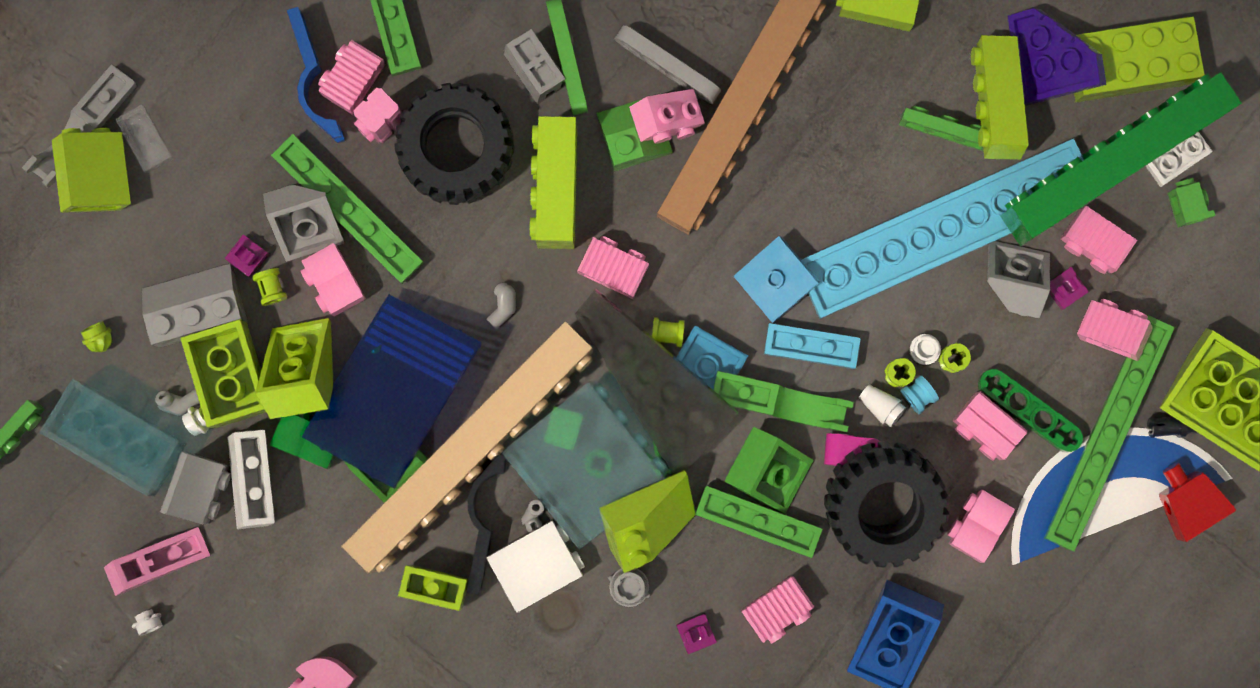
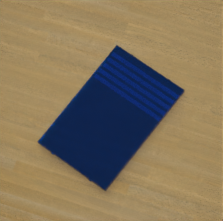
[301,294,482,489]

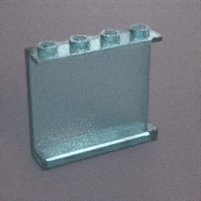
[502,380,669,550]

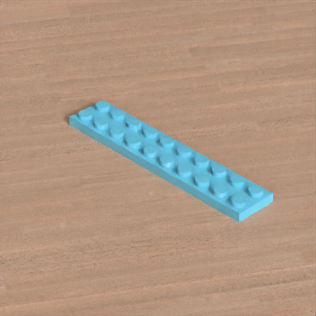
[801,139,1084,319]

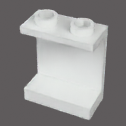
[487,521,585,613]

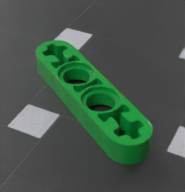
[978,369,1083,452]

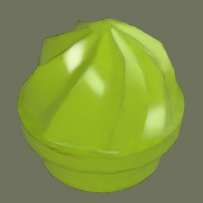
[80,321,112,352]

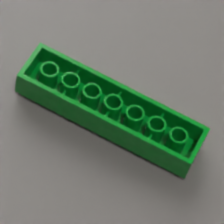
[1000,72,1242,247]

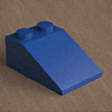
[847,580,944,688]

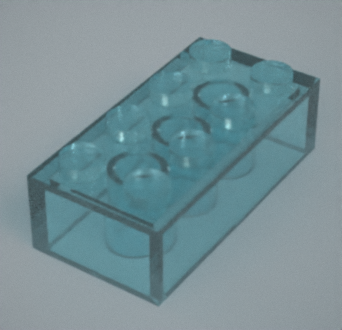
[39,379,187,496]

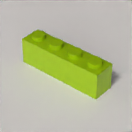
[971,35,1029,160]

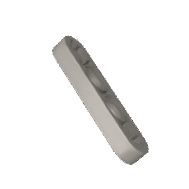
[614,25,721,104]

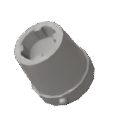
[608,568,650,607]

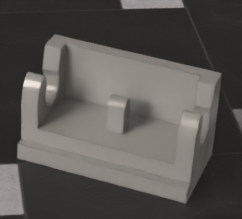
[504,29,565,104]

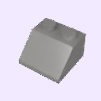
[160,452,231,524]

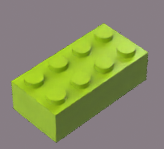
[1074,16,1205,103]
[530,116,577,249]

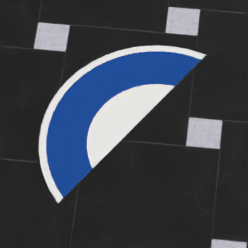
[1011,427,1233,565]

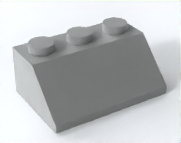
[142,263,248,348]

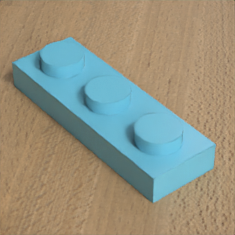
[764,323,860,369]

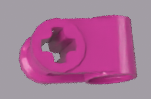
[824,433,880,466]

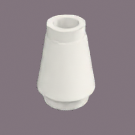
[858,384,906,427]

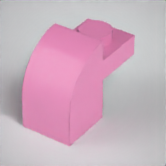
[289,656,358,688]

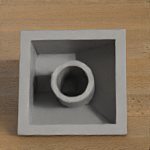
[263,185,344,262]
[987,241,1050,318]

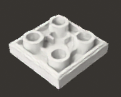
[1146,132,1213,187]

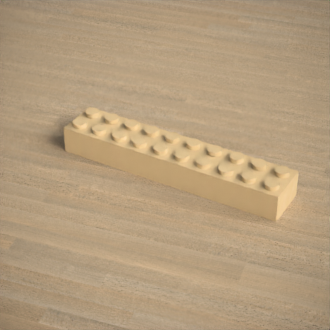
[341,321,593,573]

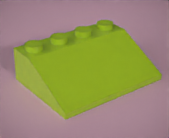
[1159,328,1260,472]

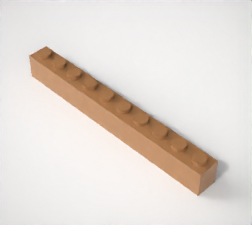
[657,0,826,235]

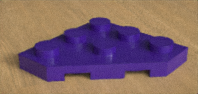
[1008,8,1106,106]

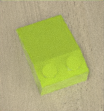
[256,318,333,419]
[599,470,695,573]

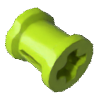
[252,268,287,306]
[651,317,685,348]
[938,343,971,373]
[884,358,916,387]

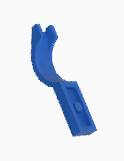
[287,7,345,143]

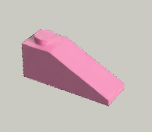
[104,527,210,596]

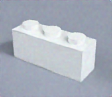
[227,430,275,529]

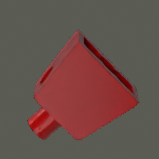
[1159,462,1237,542]

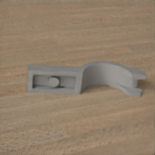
[22,65,137,188]

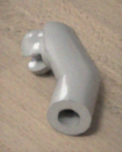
[487,283,516,330]
[155,389,200,416]
[521,500,544,533]

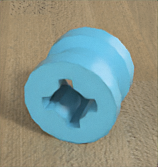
[901,375,939,414]

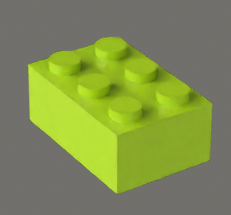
[180,319,266,429]

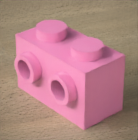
[629,89,705,144]

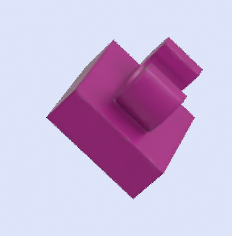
[224,234,269,278]
[1049,267,1089,310]
[676,613,717,654]

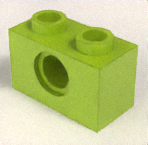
[398,564,469,611]

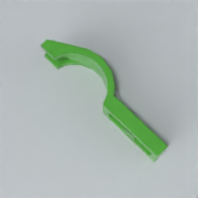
[710,371,854,433]

